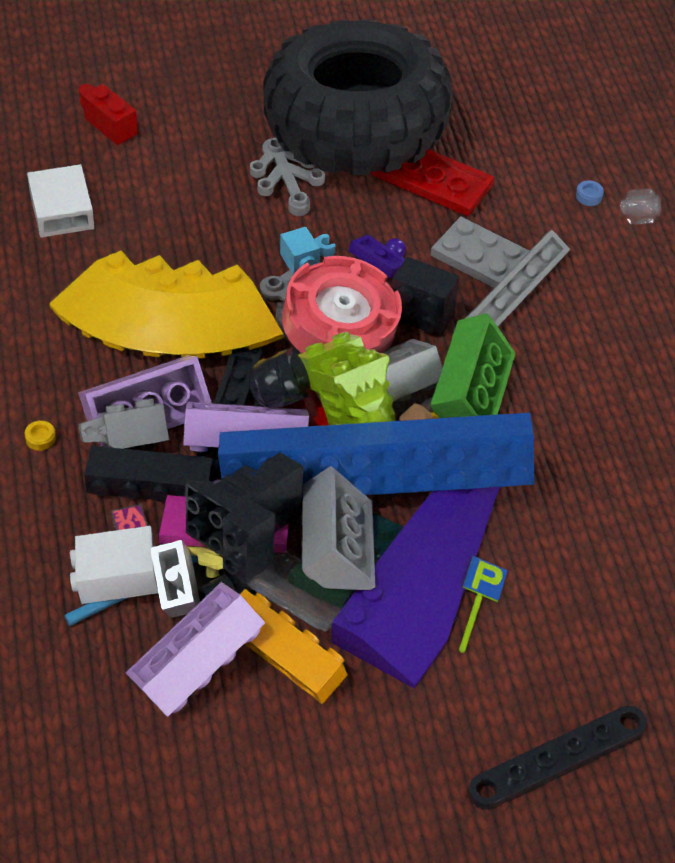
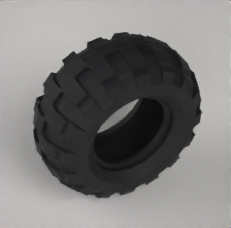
[263,19,453,175]

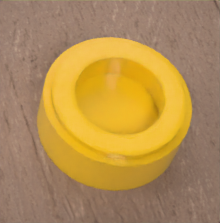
[25,421,56,451]

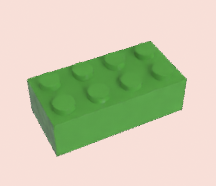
[430,313,516,418]

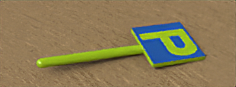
[459,556,508,653]

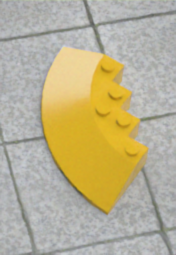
[49,251,284,358]

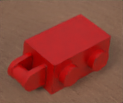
[78,84,138,146]

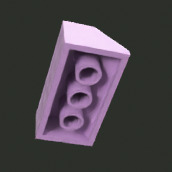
[78,356,212,447]
[183,402,309,452]
[126,582,265,717]

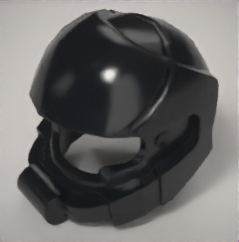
[249,348,310,409]

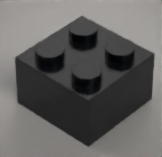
[392,257,459,337]

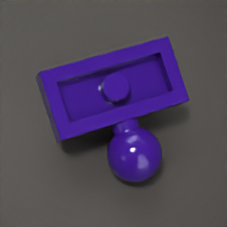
[348,235,406,279]

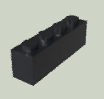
[84,446,213,502]

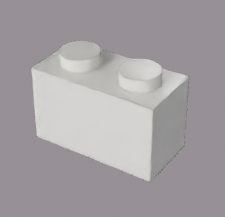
[150,540,200,618]

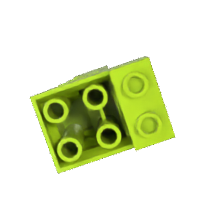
[298,332,396,425]

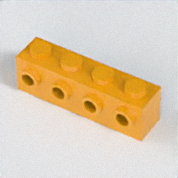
[240,589,348,704]

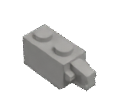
[79,399,169,449]

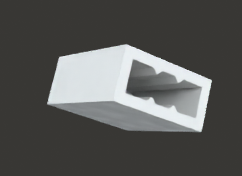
[27,164,94,238]
[70,526,158,604]

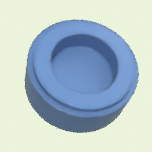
[576,180,604,206]

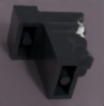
[185,452,303,583]

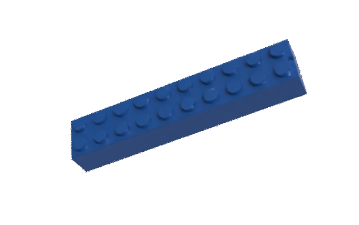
[218,413,534,499]

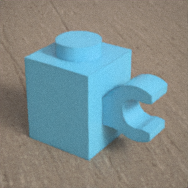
[280,227,336,274]

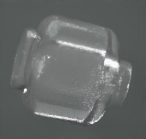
[621,188,661,225]

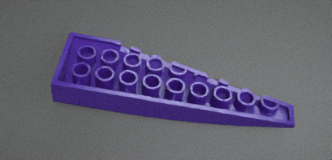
[331,487,500,689]

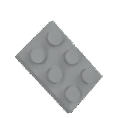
[431,216,529,288]

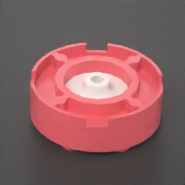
[282,256,402,353]

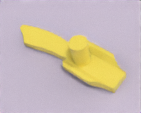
[187,546,224,578]

